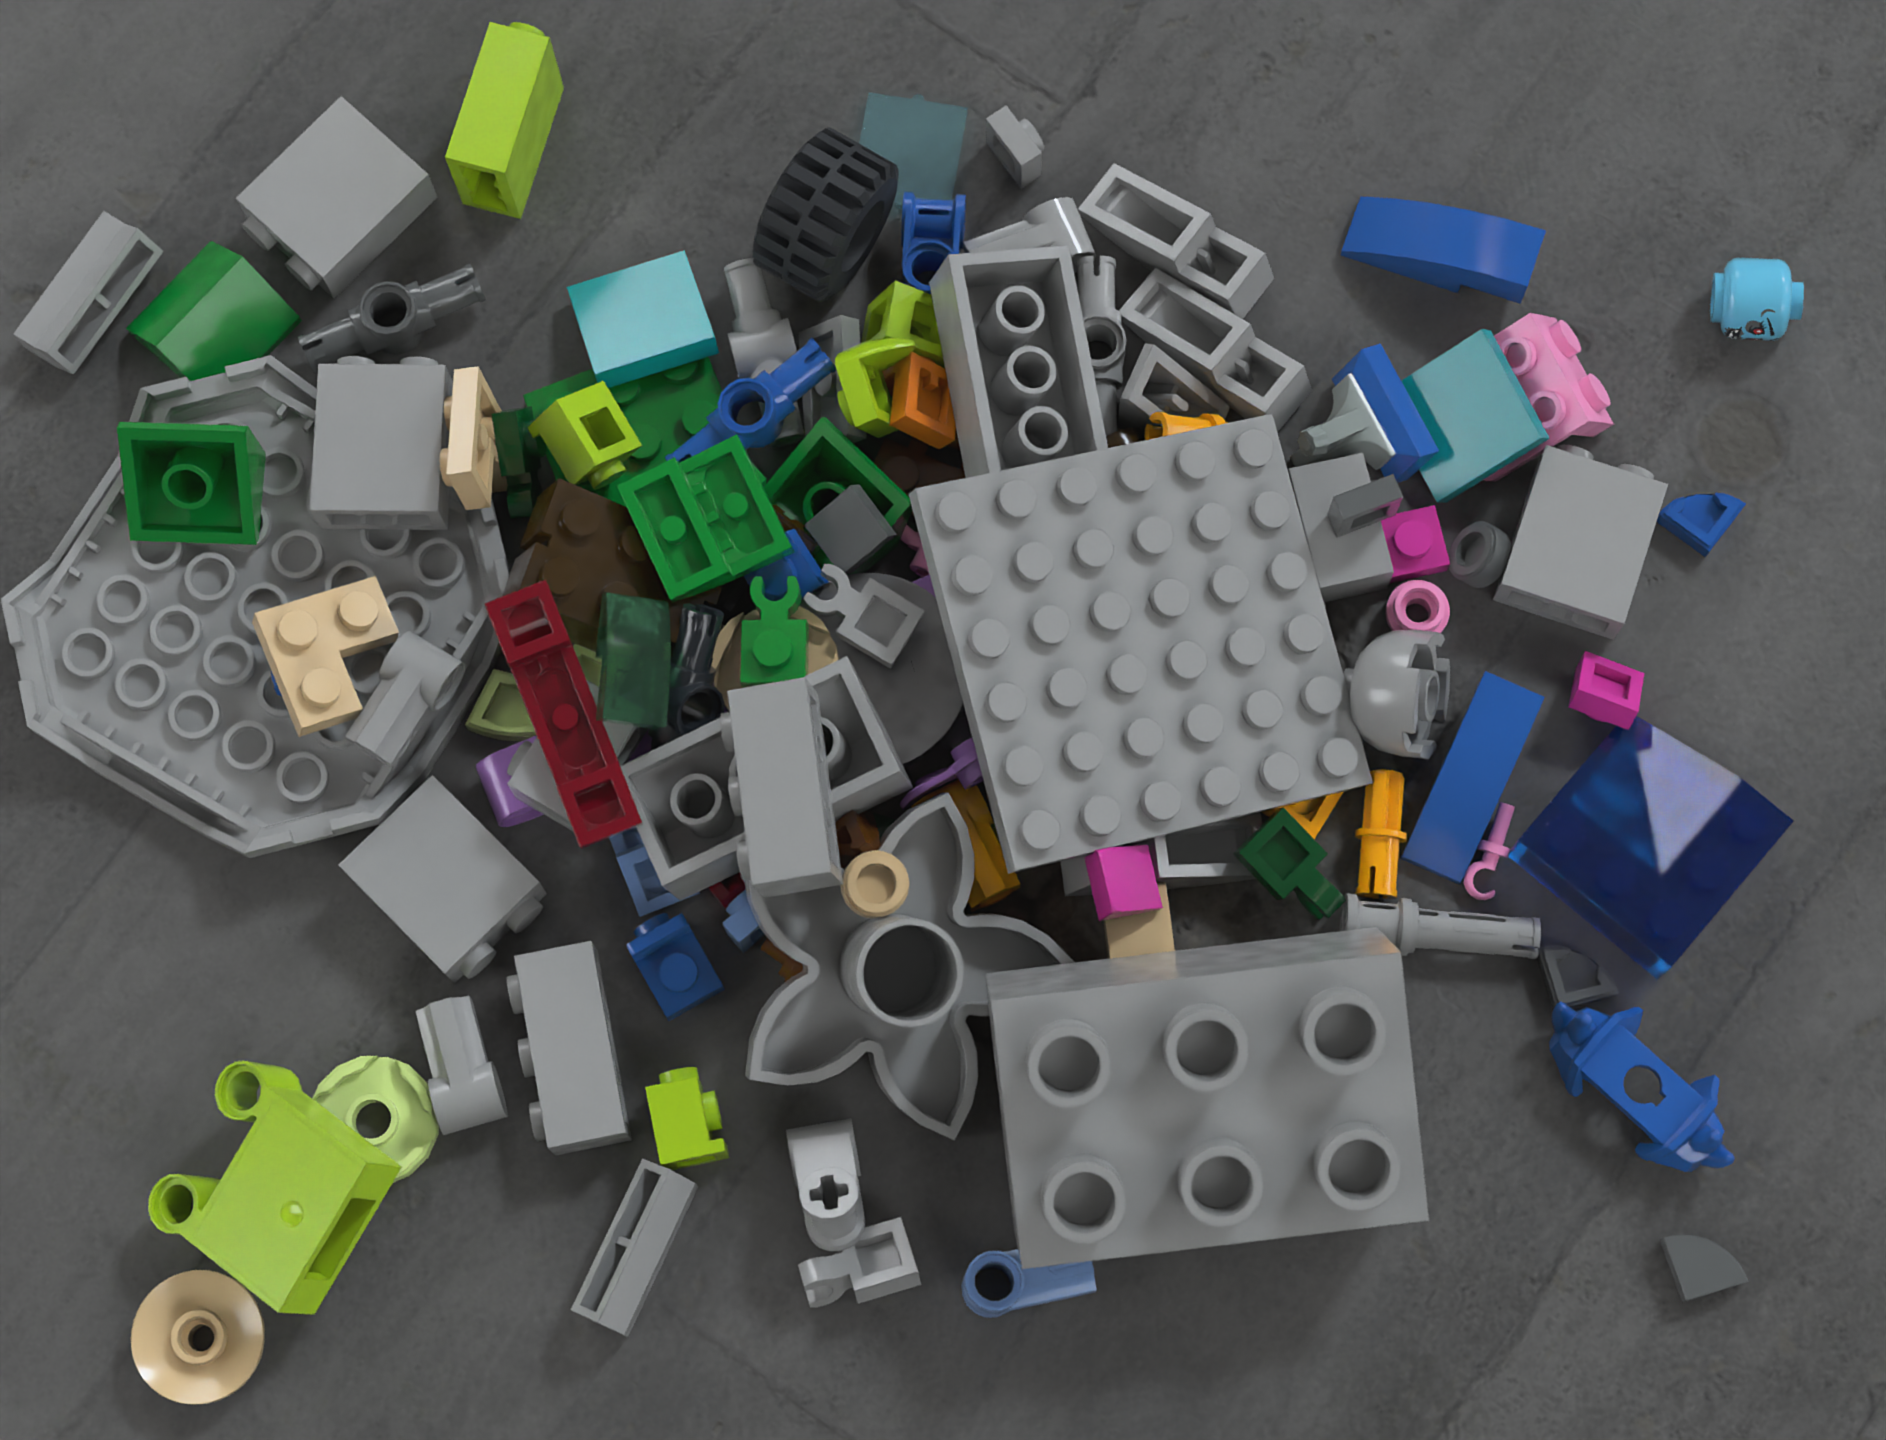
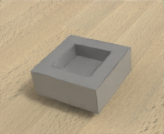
[986,106,1044,189]

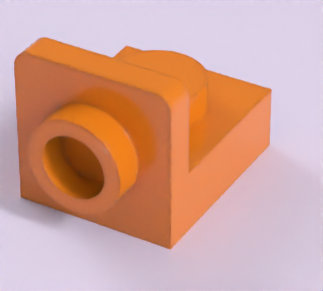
[882,352,956,449]

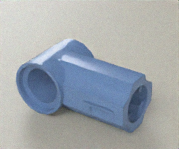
[962,1249,1097,1318]

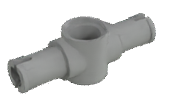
[1076,256,1127,436]
[724,258,805,448]

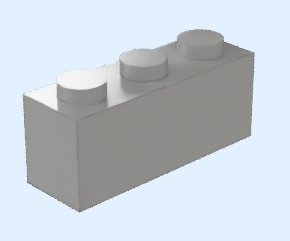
[720,677,843,898]
[507,941,632,1156]

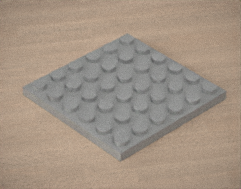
[909,414,1373,874]

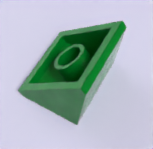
[126,241,302,381]
[764,417,913,581]
[117,422,266,545]

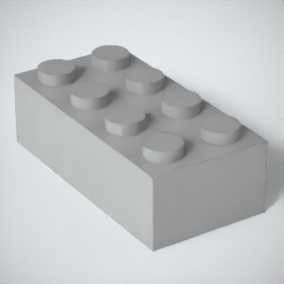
[929,245,1108,478]

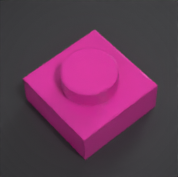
[1381,505,1450,584]
[1569,651,1644,730]

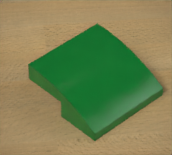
[617,434,795,602]

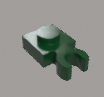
[491,406,546,519]

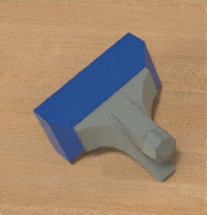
[1290,343,1439,483]

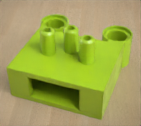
[148,1061,402,1314]

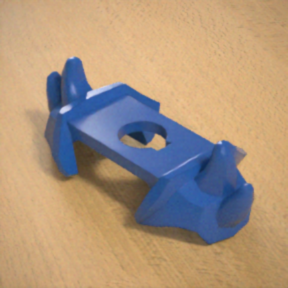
[1549,1002,1735,1172]

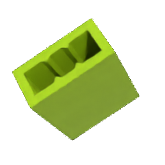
[445,22,564,219]

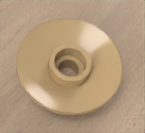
[131,1270,265,1405]

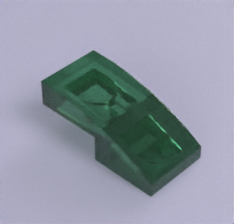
[595,592,671,729]

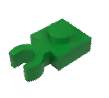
[740,576,809,688]

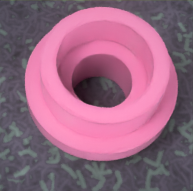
[1386,580,1450,634]

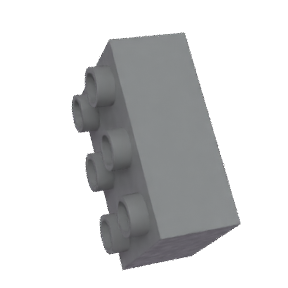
[985,927,1429,1269]

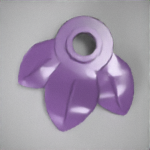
[900,737,984,810]

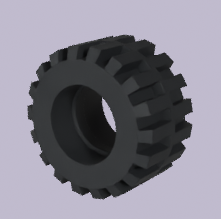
[752,127,899,302]

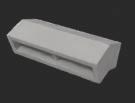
[13,211,163,375]
[571,1158,698,1337]

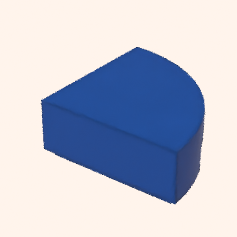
[1657,493,1746,557]

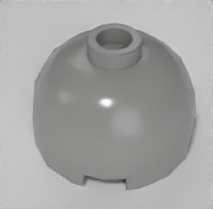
[1343,630,1450,759]

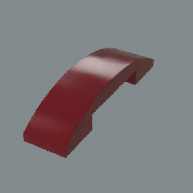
[484,579,643,849]

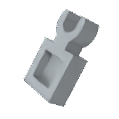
[803,564,925,669]

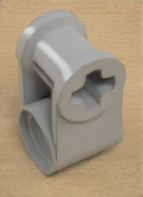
[786,1118,865,1251]

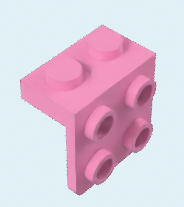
[1484,313,1614,481]

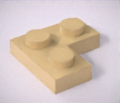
[440,366,507,510]
[252,576,399,737]

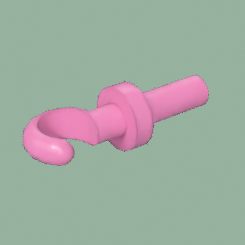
[1463,802,1515,900]

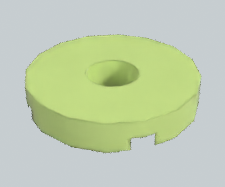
[312,1056,439,1183]

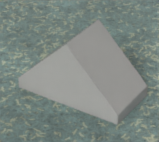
[1117,343,1231,437]

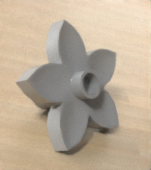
[745,792,1075,1140]

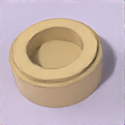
[841,850,909,919]

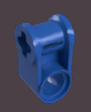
[901,191,966,294]

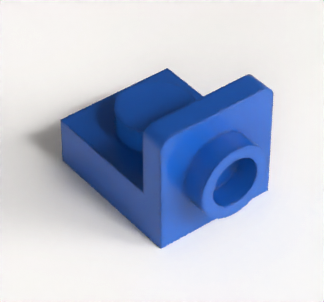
[626,913,725,1021]

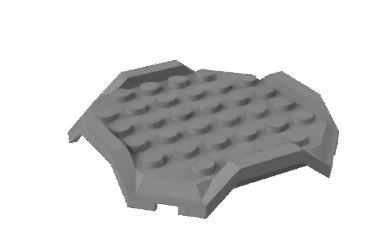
[1,355,510,858]

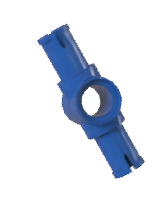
[664,338,836,463]

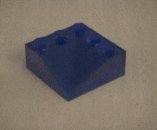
[1508,716,1794,980]

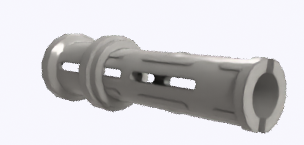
[1340,893,1541,959]

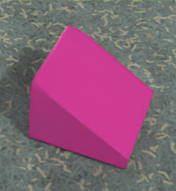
[1084,845,1163,921]

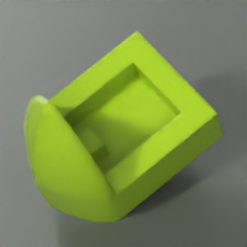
[835,338,917,438]

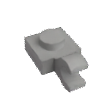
[798,1217,921,1308]

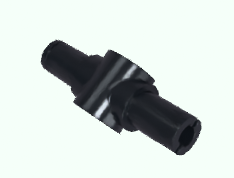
[639,603,725,751]

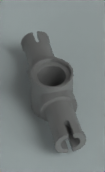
[298,263,486,374]

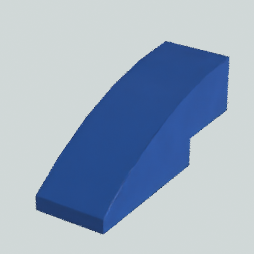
[1341,196,1546,304]
[1400,671,1545,885]

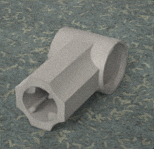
[963,197,1096,273]
[345,631,466,769]
[416,996,508,1135]

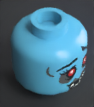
[1710,258,1804,341]

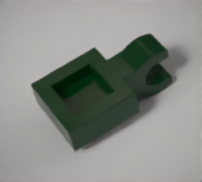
[1233,807,1346,920]

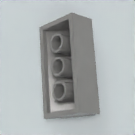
[621,656,913,901]

